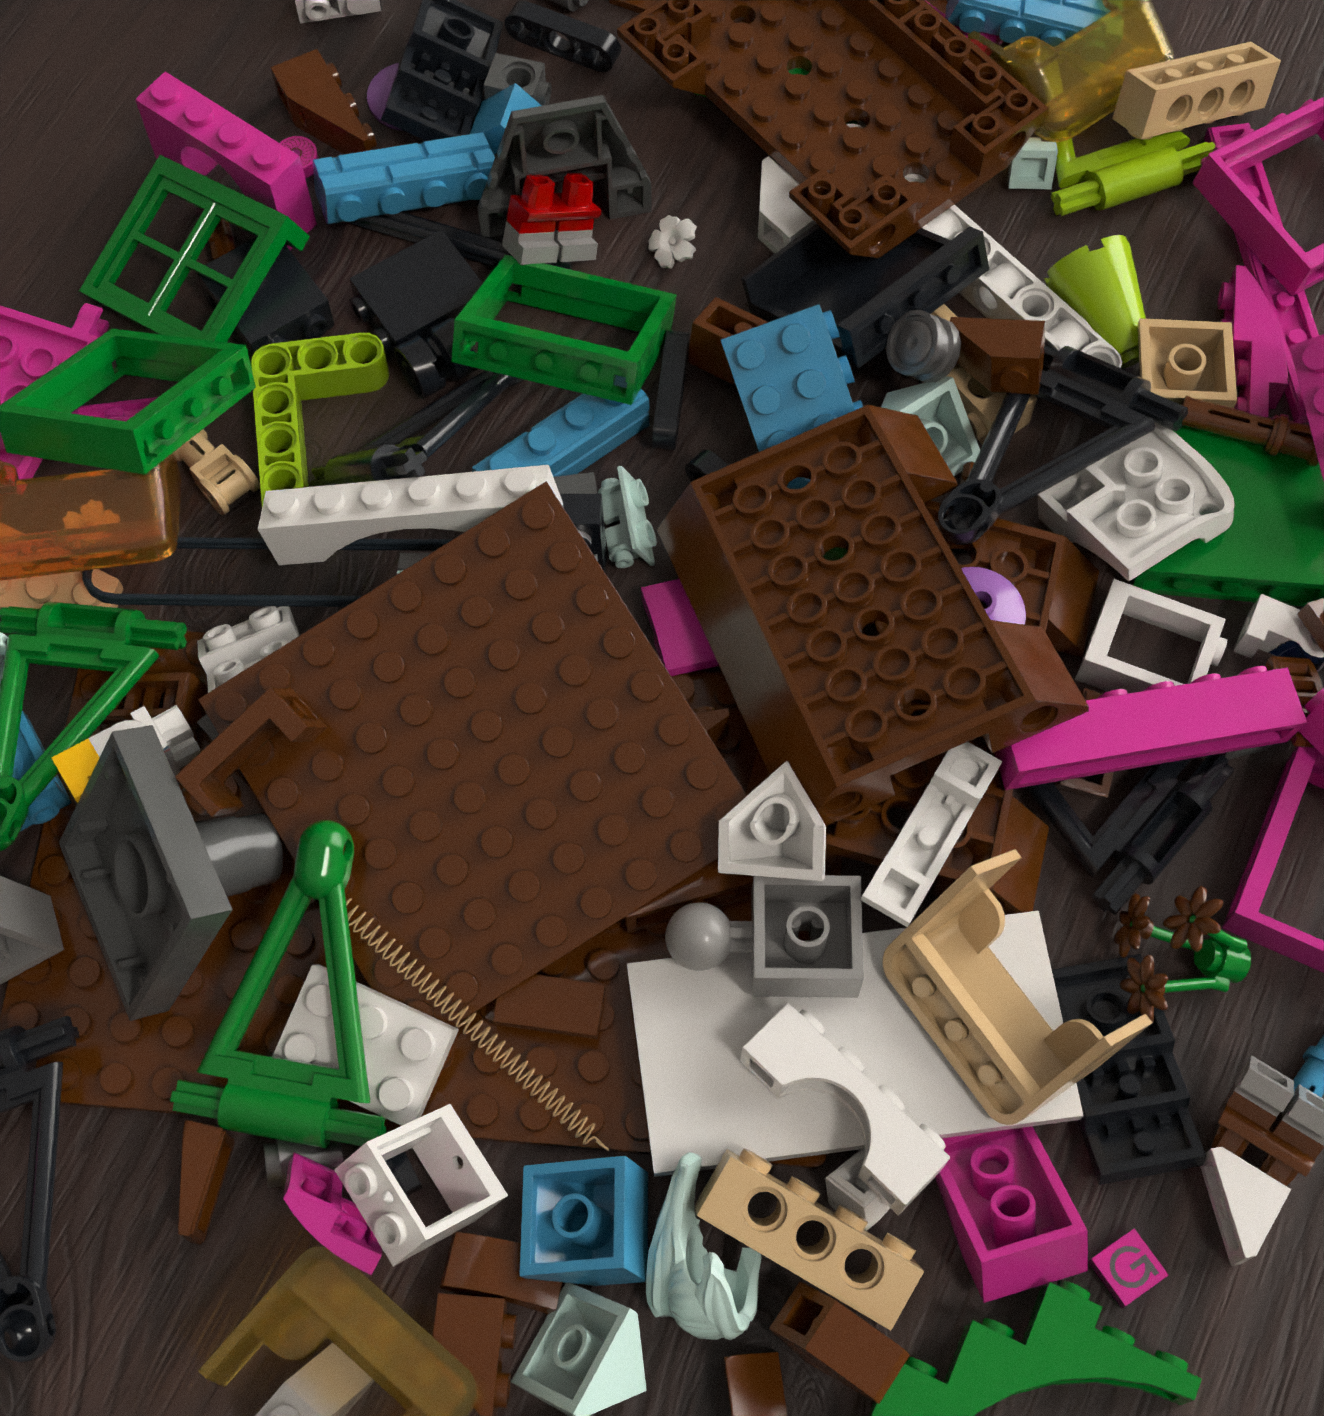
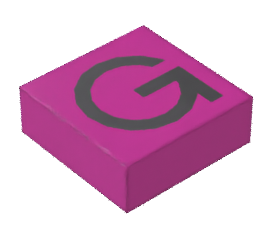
[1088,1228,1168,1309]

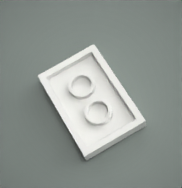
[272,964,459,1126]

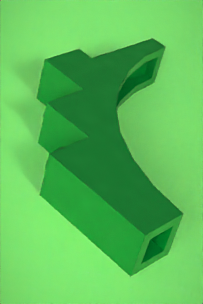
[868,1280,1202,1416]

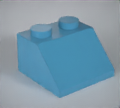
[520,1156,648,1286]

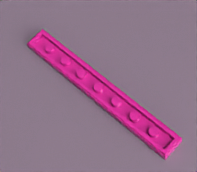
[1204,123,1319,423]

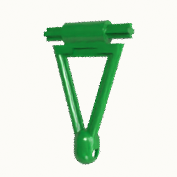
[0,602,187,851]
[170,820,386,1148]

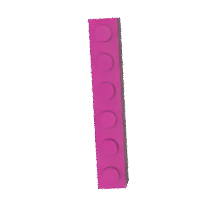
[994,666,1308,790]

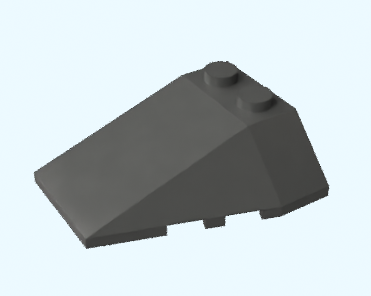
[477,95,652,240]

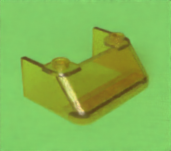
[968,0,1174,142]
[198,1246,478,1416]

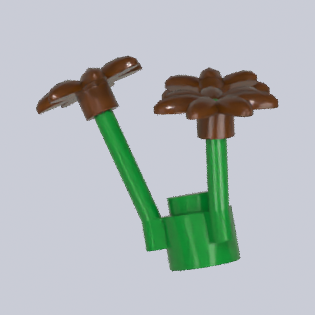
[1114,886,1251,1022]

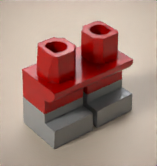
[502,173,602,265]

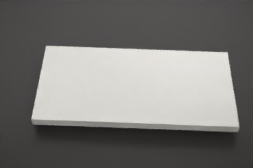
[627,911,1084,1177]

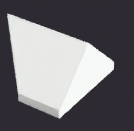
[718,761,826,881]

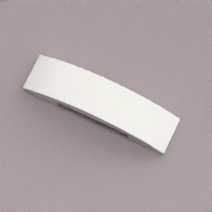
[860,742,1003,927]

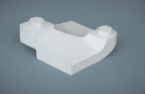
[1037,422,1235,581]

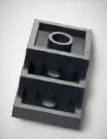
[381,0,504,141]
[1052,954,1206,1185]

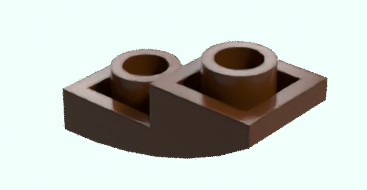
[439,1232,562,1314]

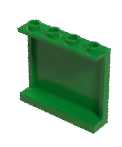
[1130,426,1324,606]

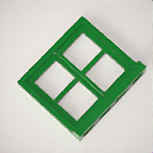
[79,155,310,343]

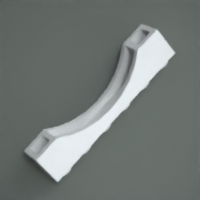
[258,465,563,565]

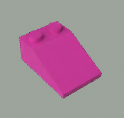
[935,1126,1088,1303]

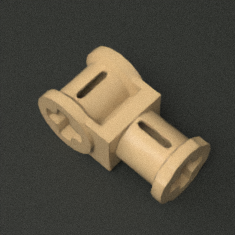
[171,429,260,515]

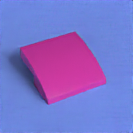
[641,579,719,676]
[283,1152,382,1275]

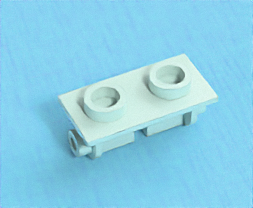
[598,466,657,568]

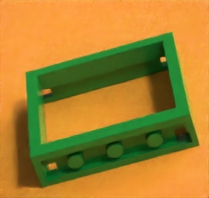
[451,255,677,405]
[0,329,256,475]

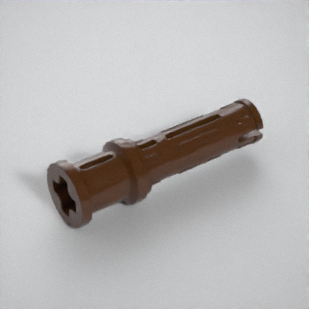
[1181,395,1318,467]

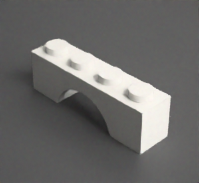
[740,1002,951,1216]

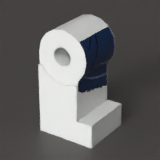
[1233,594,1324,671]

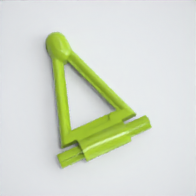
[1019,42,1215,216]

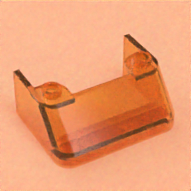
[0,451,181,581]

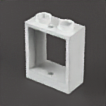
[1075,579,1228,694]
[334,1104,508,1266]

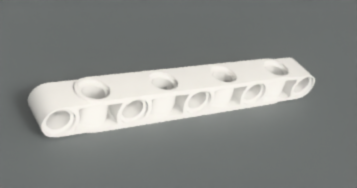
[846,124,1122,368]

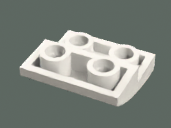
[197,606,300,693]

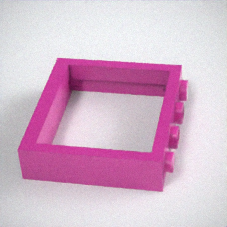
[1193,97,1324,296]
[1222,747,1324,973]

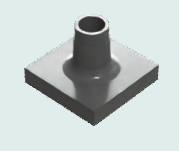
[59,725,283,1021]

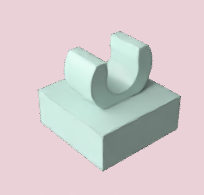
[1007,137,1058,189]

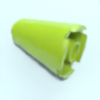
[1044,235,1146,369]

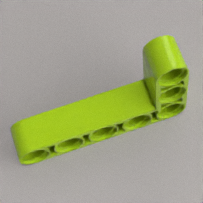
[251,333,389,507]

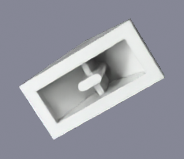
[1200,1146,1291,1266]

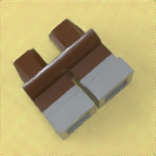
[1211,1055,1324,1186]

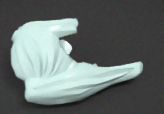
[646,1152,761,1340]

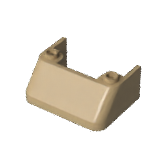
[883,849,1153,1125]

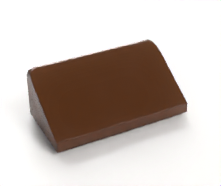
[723,1352,787,1416]

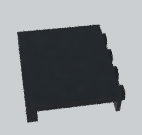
[741,224,989,368]

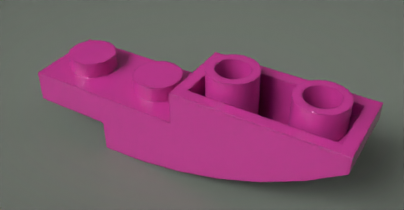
[1217,265,1288,417]

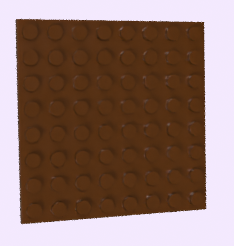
[198,481,747,1026]

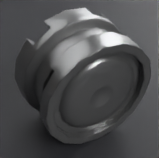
[886,310,961,382]

